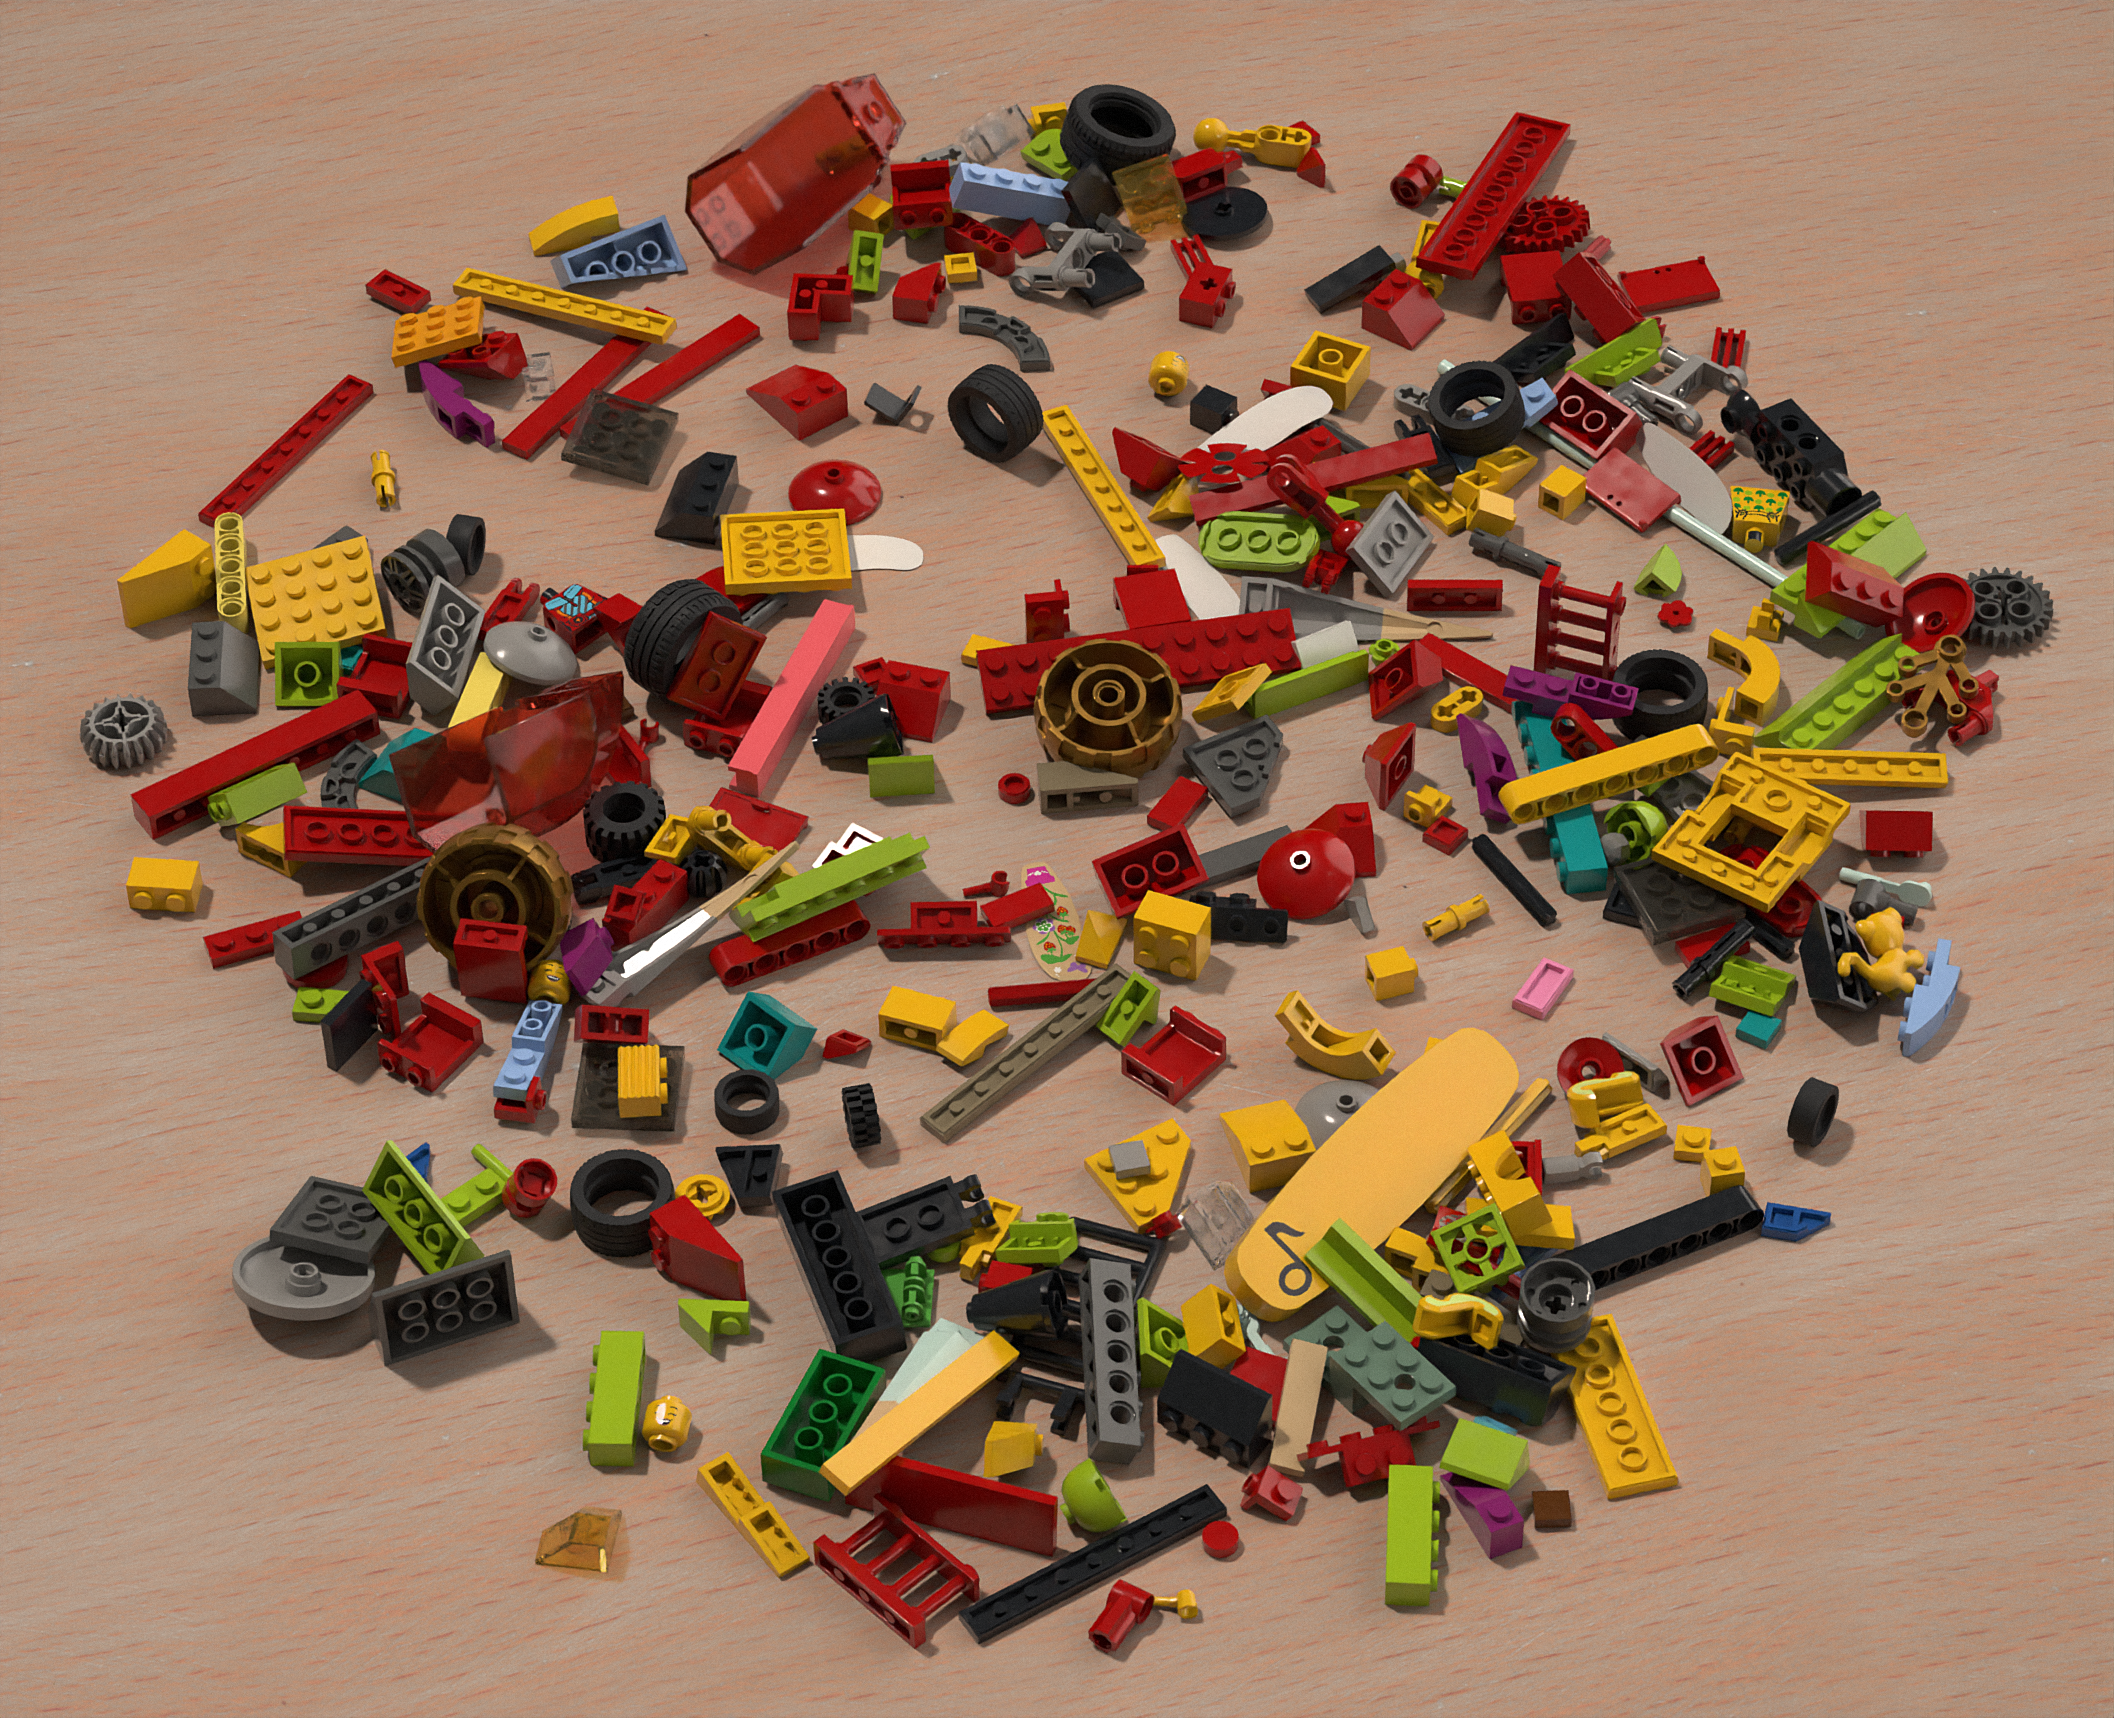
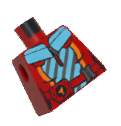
[540,584,609,654]

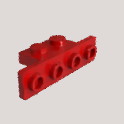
[877,901,1011,949]
[1296,1416,1441,1488]

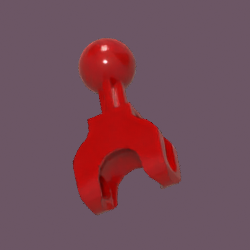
[1266,454,1364,560]

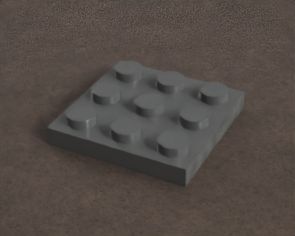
[270,1176,393,1264]

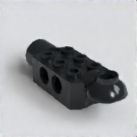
[1720,389,1862,517]

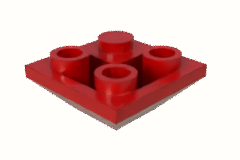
[438,331,529,380]

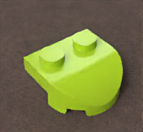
[1021,129,1079,181]
[996,1212,1078,1267]

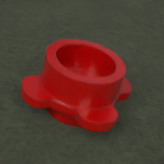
[1145,1210,1184,1239]

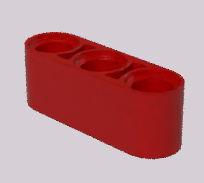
[944,212,1015,276]
[1550,703,1618,761]

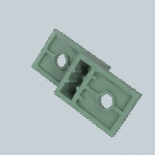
[1283,1305,1456,1431]

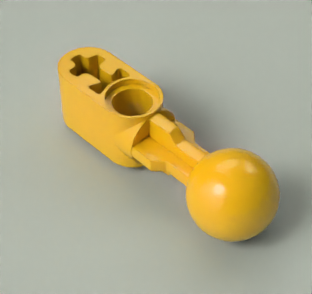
[1193,118,1311,168]

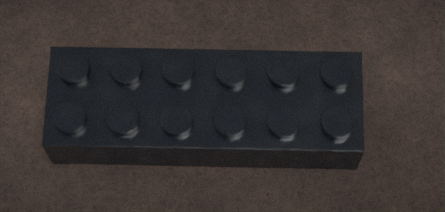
[772,1170,908,1363]

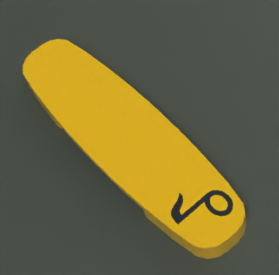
[1224,1027,1519,1322]

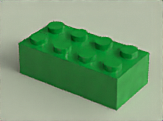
[760,1348,886,1502]

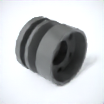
[380,528,465,612]
[1517,1258,1595,1354]

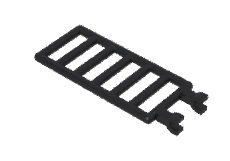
[995,1217,1166,1436]

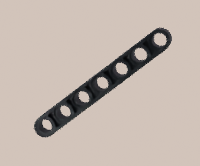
[1547,1185,1764,1291]

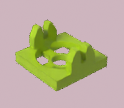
[1430,1203,1526,1294]

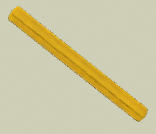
[1423,1078,1553,1215]

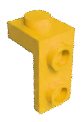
[1708,686,1755,758]

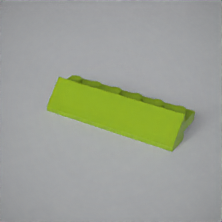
[1769,508,1927,639]
[1754,633,1925,750]
[728,832,930,942]

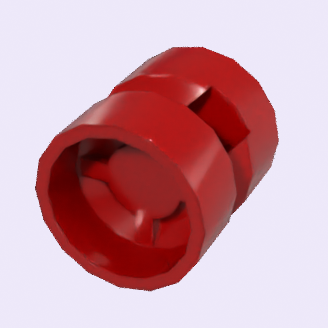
[1390,154,1443,208]
[502,1158,557,1218]

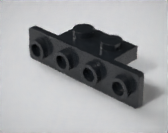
[1493,313,1576,384]
[1189,891,1288,943]

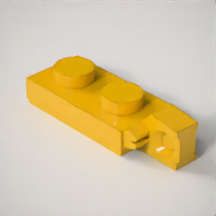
[1573,1103,1668,1160]
[959,1196,1023,1281]

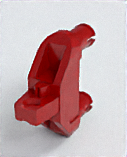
[1901,670,1999,747]

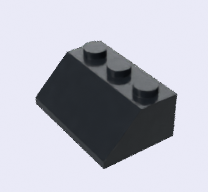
[654,452,739,545]
[1157,1349,1272,1469]

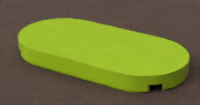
[1198,511,1320,572]

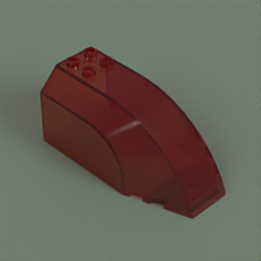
[685,73,907,276]
[389,671,624,854]

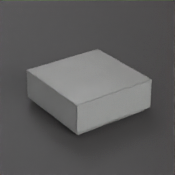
[1109,1140,1150,1179]

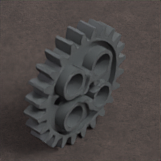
[1962,567,2054,649]

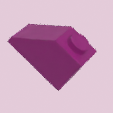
[559,918,614,996]

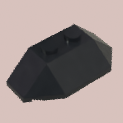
[1799,900,1879,1013]

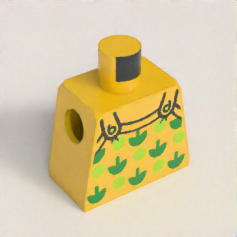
[1730,485,1790,553]

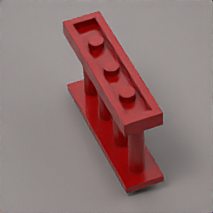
[1533,565,1627,681]
[813,1493,980,1649]

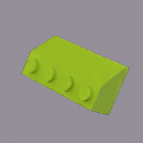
[362,1140,484,1275]

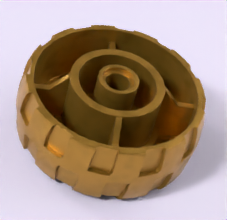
[1034,638,1183,779]
[417,822,573,971]

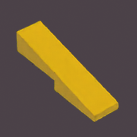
[696,1452,810,1578]

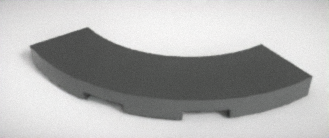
[959,305,1050,371]
[320,738,377,809]

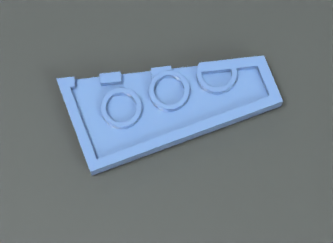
[1437,378,1558,475]

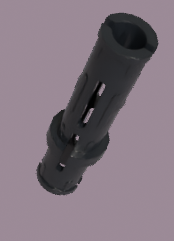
[1672,918,1756,999]

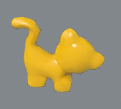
[1837,907,1924,1002]

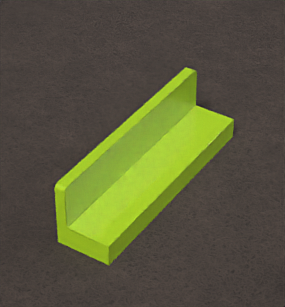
[1243,649,1369,719]
[1304,1218,1423,1343]

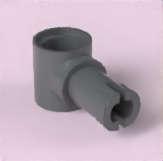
[1607,382,1659,426]
[1849,879,1919,926]

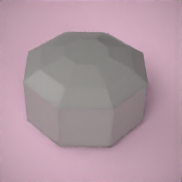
[1600,832,1630,866]

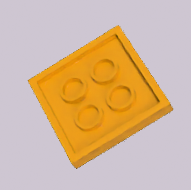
[391,296,485,368]

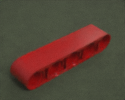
[708,899,871,987]

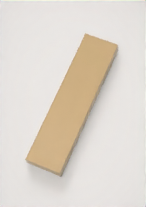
[1268,1338,1328,1478]

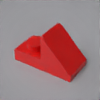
[592,593,643,656]

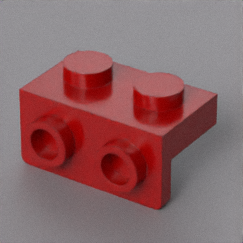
[1024,579,1070,644]

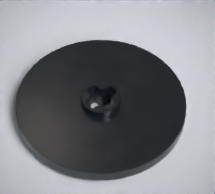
[1180,187,1268,241]

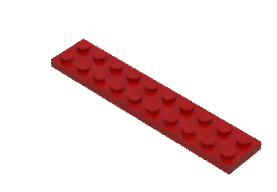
[1416,112,1571,281]
[976,608,1301,714]

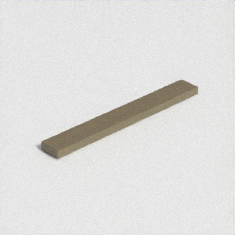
[920,963,1131,1143]

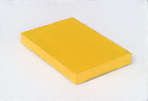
[1465,1197,1575,1250]

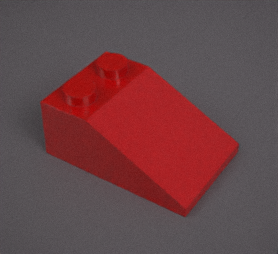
[746,364,848,441]
[648,1194,747,1301]

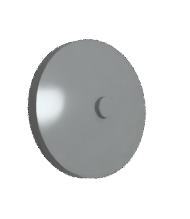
[232,1237,375,1320]

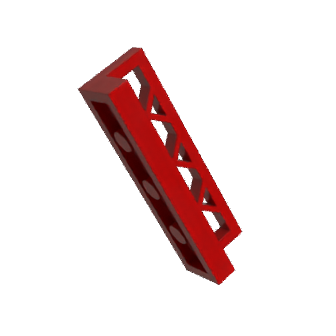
[562,682,652,788]

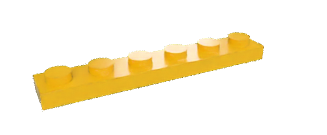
[1751,747,1948,788]

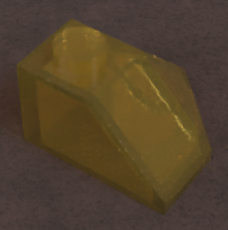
[535,1506,622,1572]

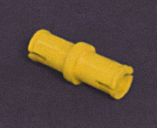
[370,450,396,507]
[1422,894,1490,941]

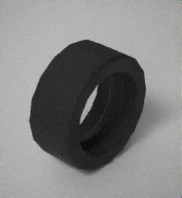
[446,514,486,575]
[714,1069,780,1134]
[1787,1077,1839,1147]

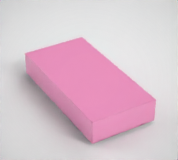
[1512,958,1574,1020]

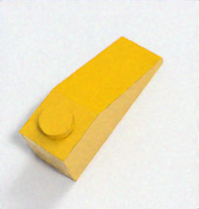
[983,1421,1044,1478]

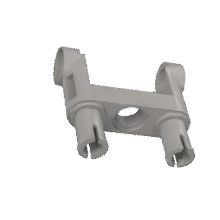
[1009,222,1122,297]
[1629,345,1748,437]

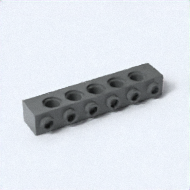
[272,856,432,980]
[1079,1258,1145,1465]

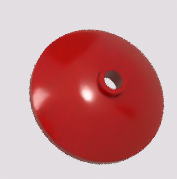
[788,459,881,526]
[1885,572,1975,654]
[1257,829,1356,920]

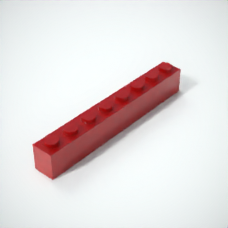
[130,689,380,840]

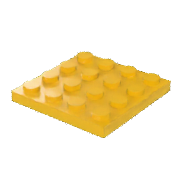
[720,509,852,596]
[245,535,388,670]

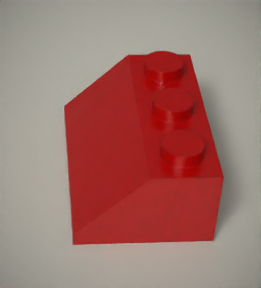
[1552,252,1646,344]
[1538,369,1643,461]
[1805,541,1904,628]
[1092,823,1209,920]

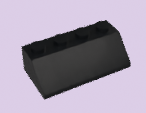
[1417,1335,1577,1427]

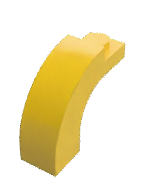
[1707,628,1780,727]
[1274,990,1396,1080]

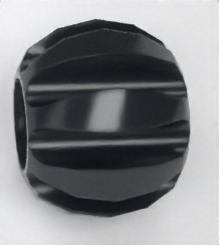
[679,849,728,898]

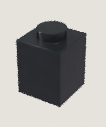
[1190,384,1239,434]

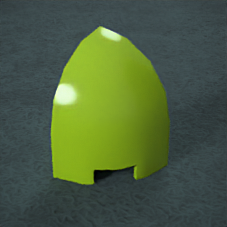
[1633,543,1682,597]

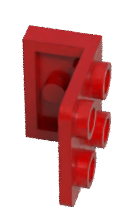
[359,941,409,1040]

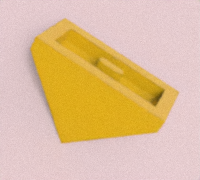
[1147,474,1199,522]
[644,814,696,867]
[1075,910,1128,969]

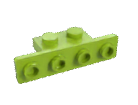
[1564,318,1662,388]

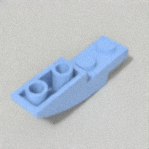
[1897,938,1960,1057]
[493,1000,563,1101]

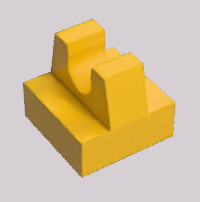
[1746,598,1784,642]

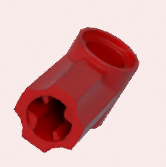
[1088,1579,1155,1653]

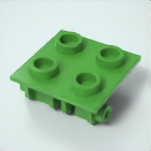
[881,1256,935,1328]

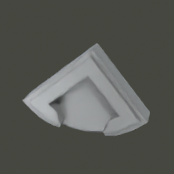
[1344,896,1375,933]

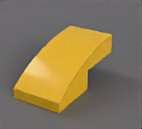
[936,1009,1009,1067]

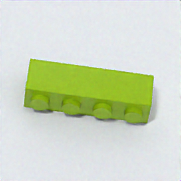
[583,1330,646,1467]
[1385,1464,1440,1607]

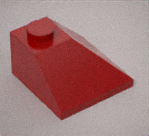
[1257,425,1341,472]
[1112,427,1189,492]
[1368,639,1443,721]
[1362,722,1416,811]
[1304,802,1376,878]
[1660,1015,1744,1106]

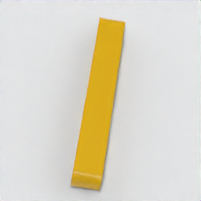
[1498,724,1719,825]

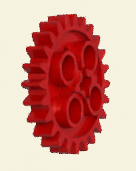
[1499,195,1591,254]

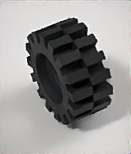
[817,677,875,725]
[842,1083,881,1149]

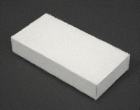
[1291,621,1360,670]

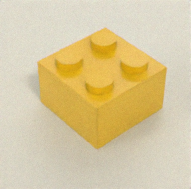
[1290,330,1371,411]
[1133,890,1211,981]

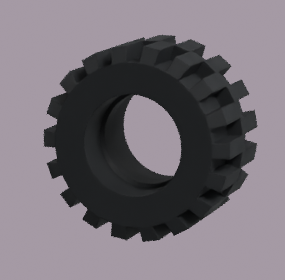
[583,781,666,863]

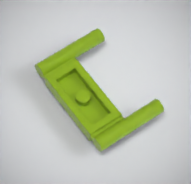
[440,1144,513,1227]

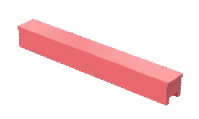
[728,599,855,798]

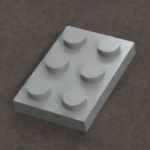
[1345,491,1434,597]

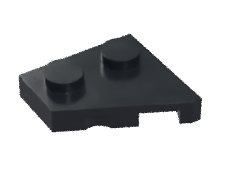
[715,1144,783,1207]

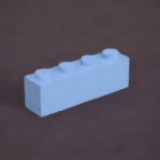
[949,162,1071,225]
[550,214,687,289]

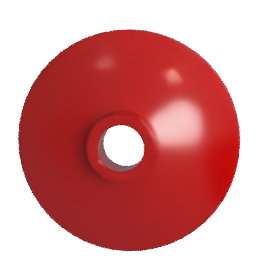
[1557,1037,1624,1095]

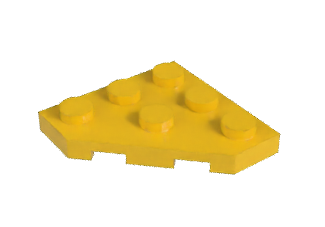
[1084,1118,1191,1234]

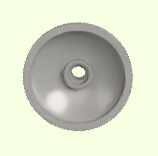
[483,621,577,685]
[1295,1080,1379,1151]

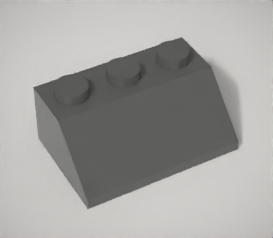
[188,621,260,717]

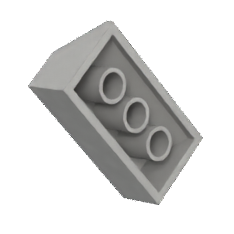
[406,574,485,716]

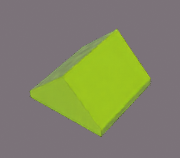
[275,642,344,706]
[867,754,935,797]
[1137,1297,1188,1388]
[1439,1418,1530,1491]

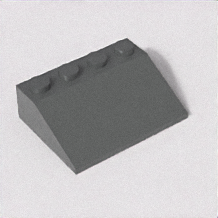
[368,1249,520,1366]

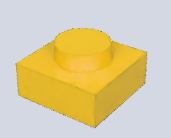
[944,253,977,283]
[1673,1125,1712,1163]

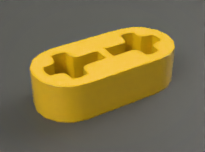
[1430,686,1483,733]

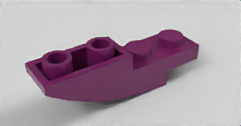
[418,359,495,448]
[1502,665,1639,720]
[1456,713,1517,824]

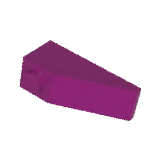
[1440,1472,1524,1560]

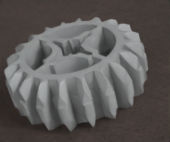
[79,693,168,770]

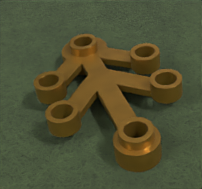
[1886,635,1979,738]

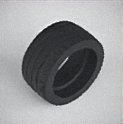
[1428,360,1525,457]
[947,364,1044,463]
[1612,649,1708,741]
[570,1149,675,1258]

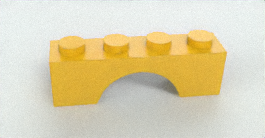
[1466,1129,1553,1239]

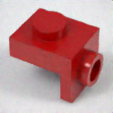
[494,1076,547,1124]
[1240,1465,1304,1522]

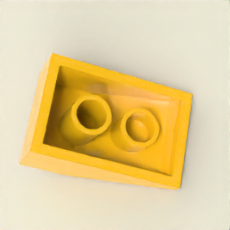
[117,529,217,628]
[1219,1099,1316,1193]

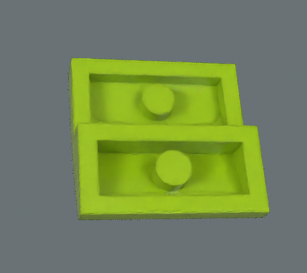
[1708,955,1797,1017]

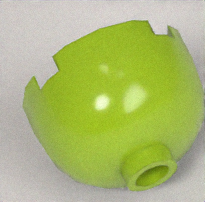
[1604,801,1669,868]
[1059,1458,1127,1533]

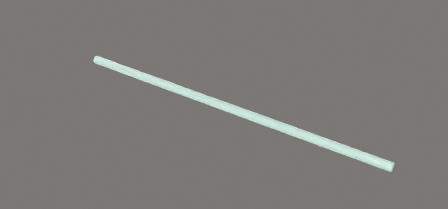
[1437,360,1866,639]

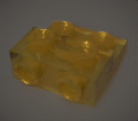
[1112,153,1188,234]

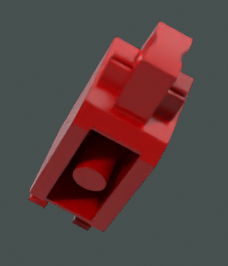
[1146,147,1243,204]

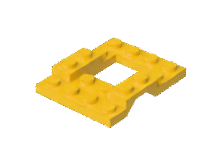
[1651,751,1851,913]

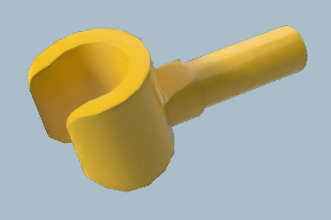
[1153,1589,1198,1619]

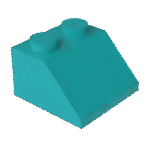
[358,728,447,806]
[717,991,818,1080]

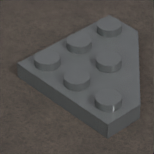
[1183,715,1283,818]

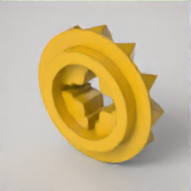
[675,1174,730,1220]

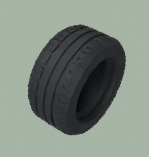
[1060,84,1176,188]
[624,579,743,706]

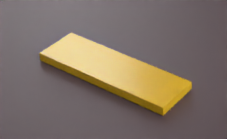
[1550,1313,1678,1500]

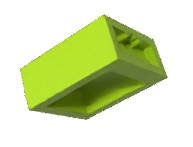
[207,762,308,827]

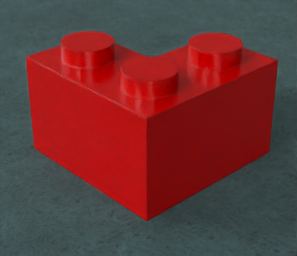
[787,273,855,341]

